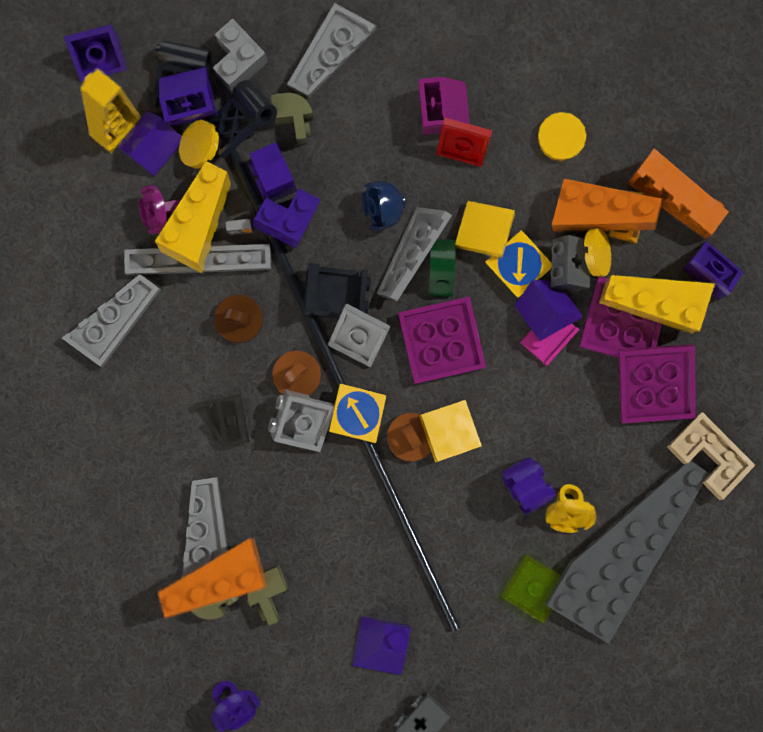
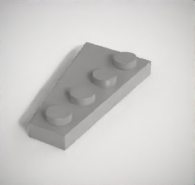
[287,3,376,98]
[377,207,452,301]
[62,274,161,367]
[181,477,228,579]

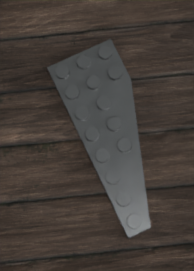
[544,461,710,644]

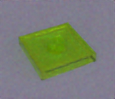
[501,554,561,624]

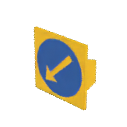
[485,230,552,298]
[329,384,387,443]

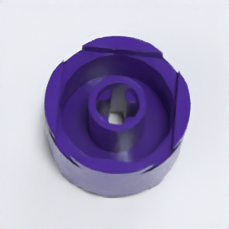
[500,457,556,515]

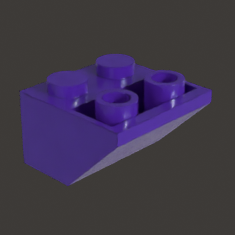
[159,67,218,126]

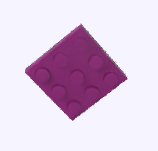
[579,277,662,358]
[398,297,486,385]
[618,344,696,423]

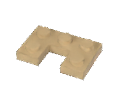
[667,412,755,500]

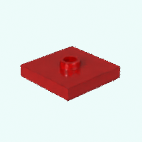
[436,118,492,167]

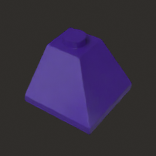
[352,616,411,675]

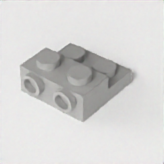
[268,389,334,452]

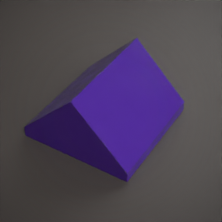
[64,24,127,82]
[117,111,182,177]
[682,241,743,300]
[515,280,582,341]

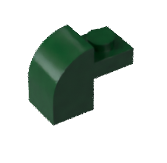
[429,239,455,297]

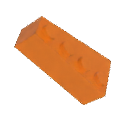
[627,149,729,239]
[552,179,662,232]
[158,538,268,618]

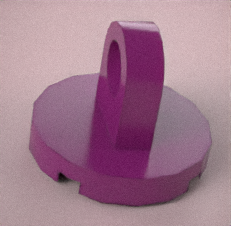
[139,185,181,234]

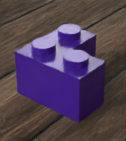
[248,142,297,201]
[253,189,321,249]

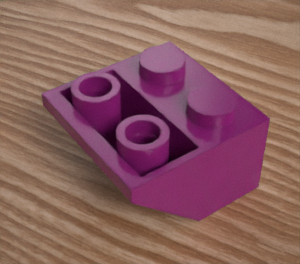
[418,77,470,135]

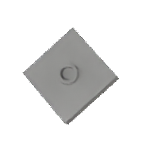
[328,304,391,367]

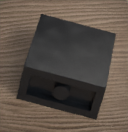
[302,263,371,319]

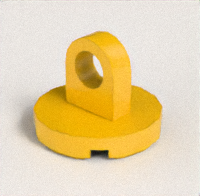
[546,484,596,533]

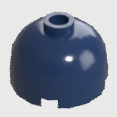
[362,181,406,231]

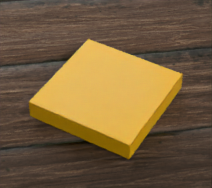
[455,201,515,258]
[419,400,482,462]

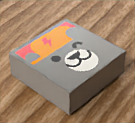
[226,219,253,235]

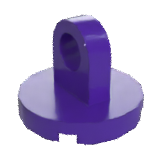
[211,681,260,732]

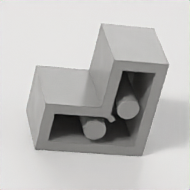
[213,18,268,94]

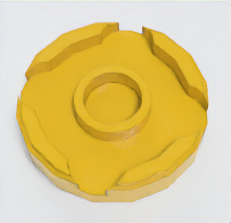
[537,112,586,161]
[179,120,219,169]
[584,228,611,277]

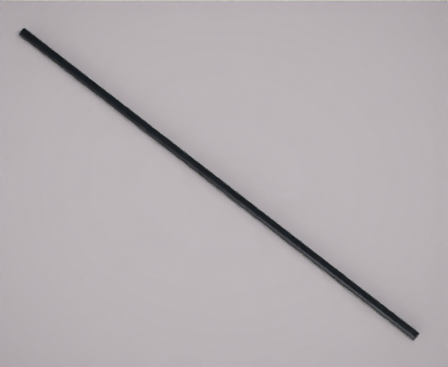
[229,148,460,632]

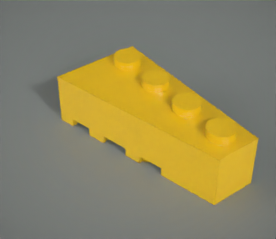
[81,69,141,153]
[155,161,231,273]
[599,275,715,334]

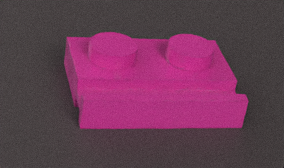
[520,324,579,366]

